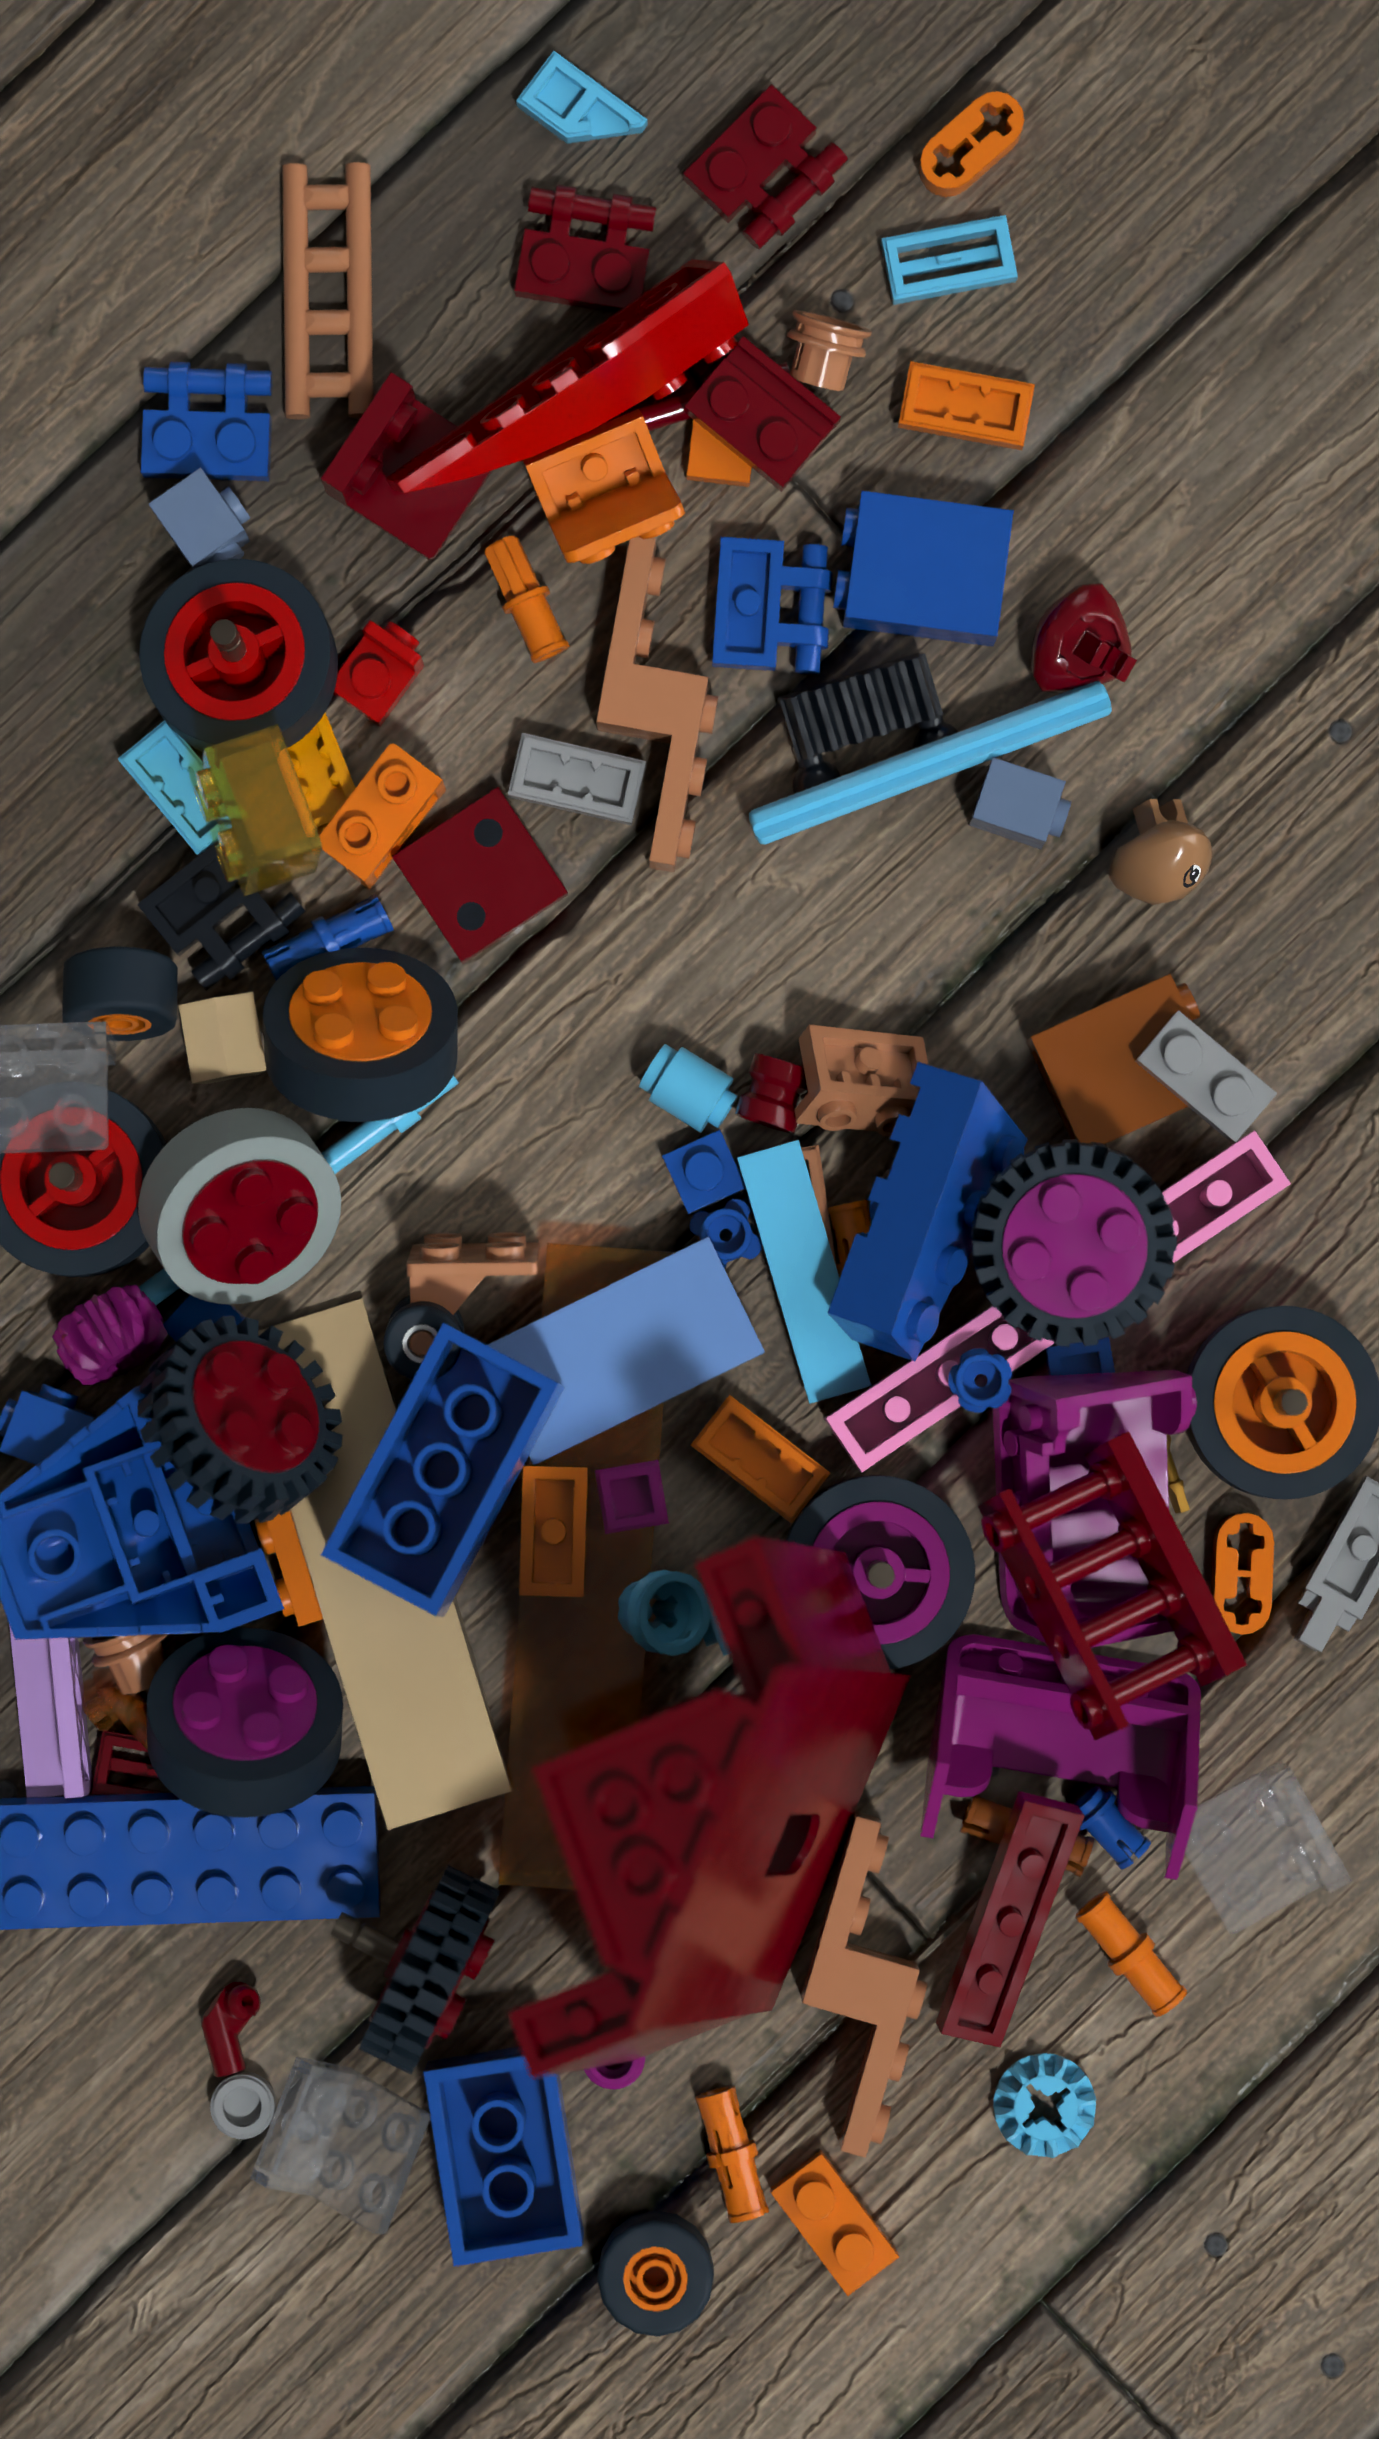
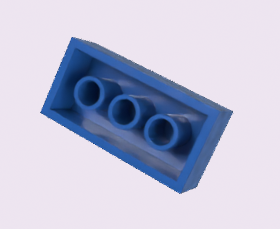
[321,1323,565,1617]

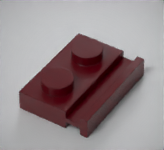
[684,336,841,492]

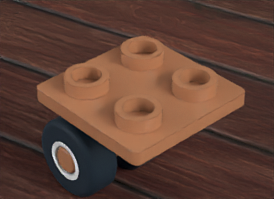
[384,1232,540,1380]

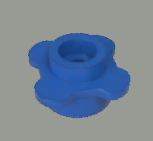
[690,1199,762,1268]

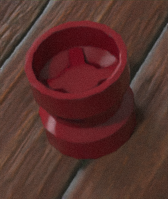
[735,1053,808,1134]

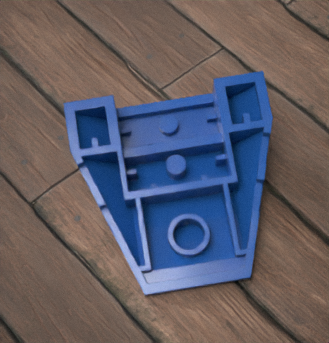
[0,1386,284,1640]

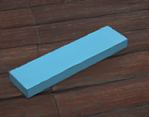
[737,1140,871,1404]

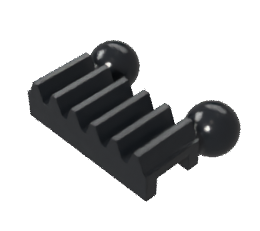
[777,652,958,794]

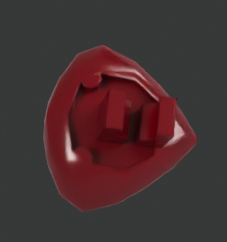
[1031,583,1137,693]

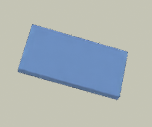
[487,1237,765,1466]

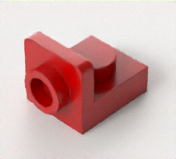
[333,620,424,727]

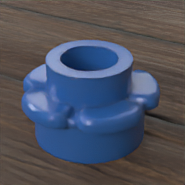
[948,1348,1012,1413]

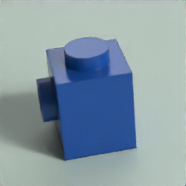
[0,1383,99,1465]

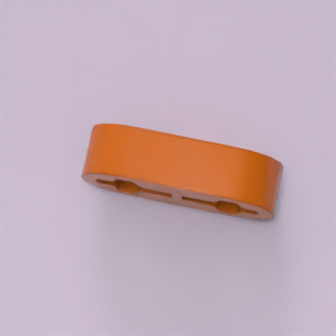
[919,91,1024,197]
[1211,1512,1274,1635]

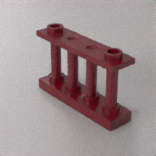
[977,1431,1247,1741]

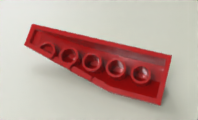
[385,259,749,494]

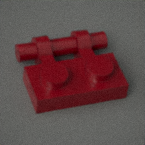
[683,84,848,250]
[514,185,657,313]

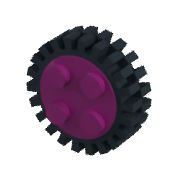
[971,1139,1177,1347]

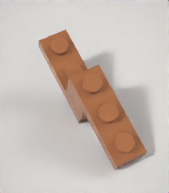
[596,536,719,873]
[801,1811,927,2158]

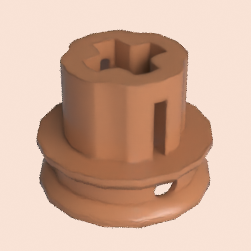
[787,310,872,391]
[83,1634,168,1695]

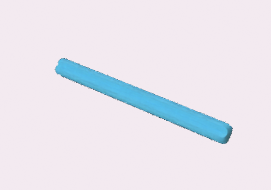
[749,681,1112,845]

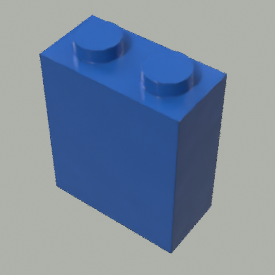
[833,491,1014,647]

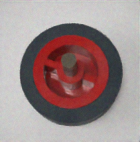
[139,559,338,760]
[0,1083,166,1277]

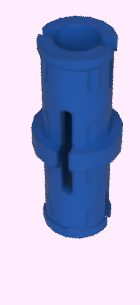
[262,894,394,981]

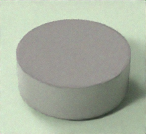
[210,2071,276,2139]

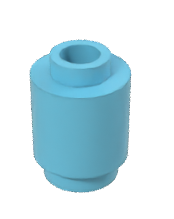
[639,1044,738,1133]

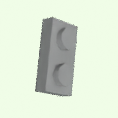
[1135,1010,1277,1144]

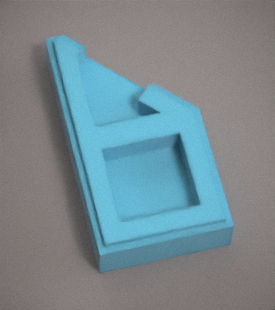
[516,51,648,144]

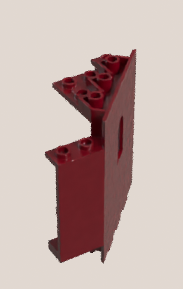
[508,1537,911,2079]

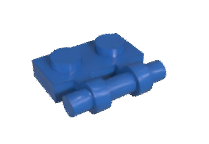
[141,361,273,481]
[712,537,833,674]

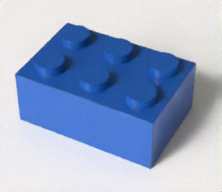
[424,2047,584,2266]

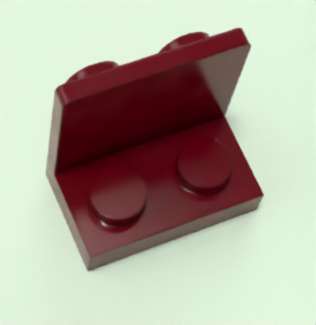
[321,372,493,560]

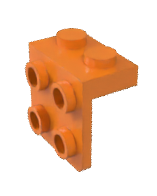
[523,409,685,564]

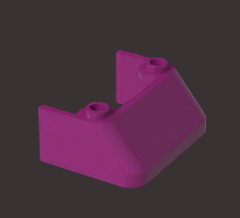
[920,1634,1201,1880]

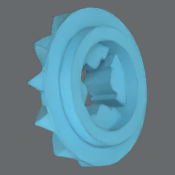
[993,2053,1096,2158]

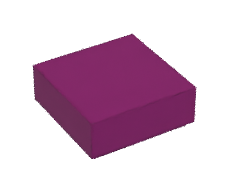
[595,1460,669,1534]

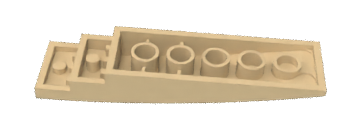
[258,1298,512,1830]

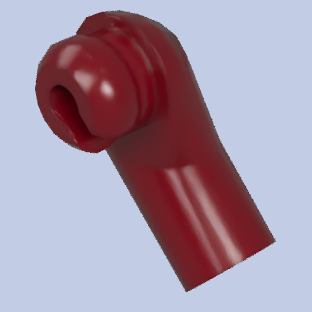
[201,1982,261,2077]

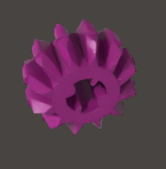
[52,1285,167,1385]

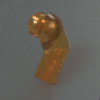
[83,1686,148,1751]

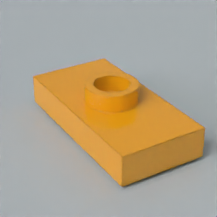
[274,712,356,845]

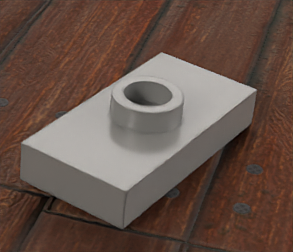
[508,733,646,826]

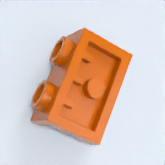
[316,744,446,890]

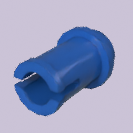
[1074,1786,1151,1870]

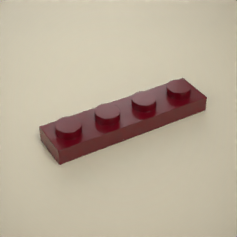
[936,1791,1084,2048]

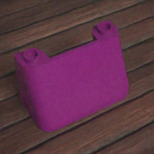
[993,1370,1197,1648]

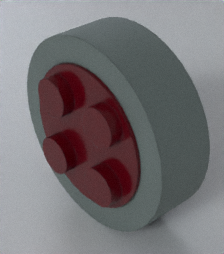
[138,1108,341,1304]

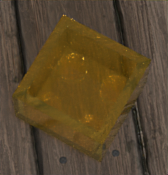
[194,724,322,896]

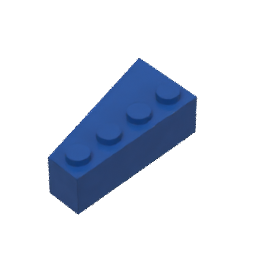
[827,1062,1028,1362]

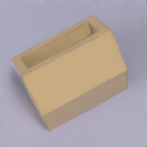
[179,992,267,1084]

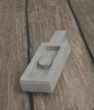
[1294,1476,1379,1653]

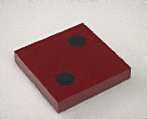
[392,787,568,964]

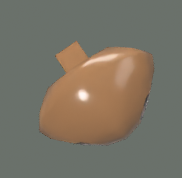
[1109,799,1213,905]

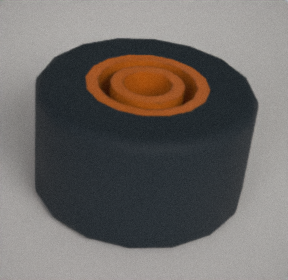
[62,946,178,1041]
[597,2210,714,2337]

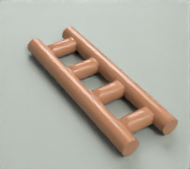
[282,162,373,420]

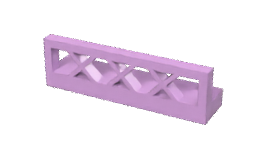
[9,1624,93,1798]

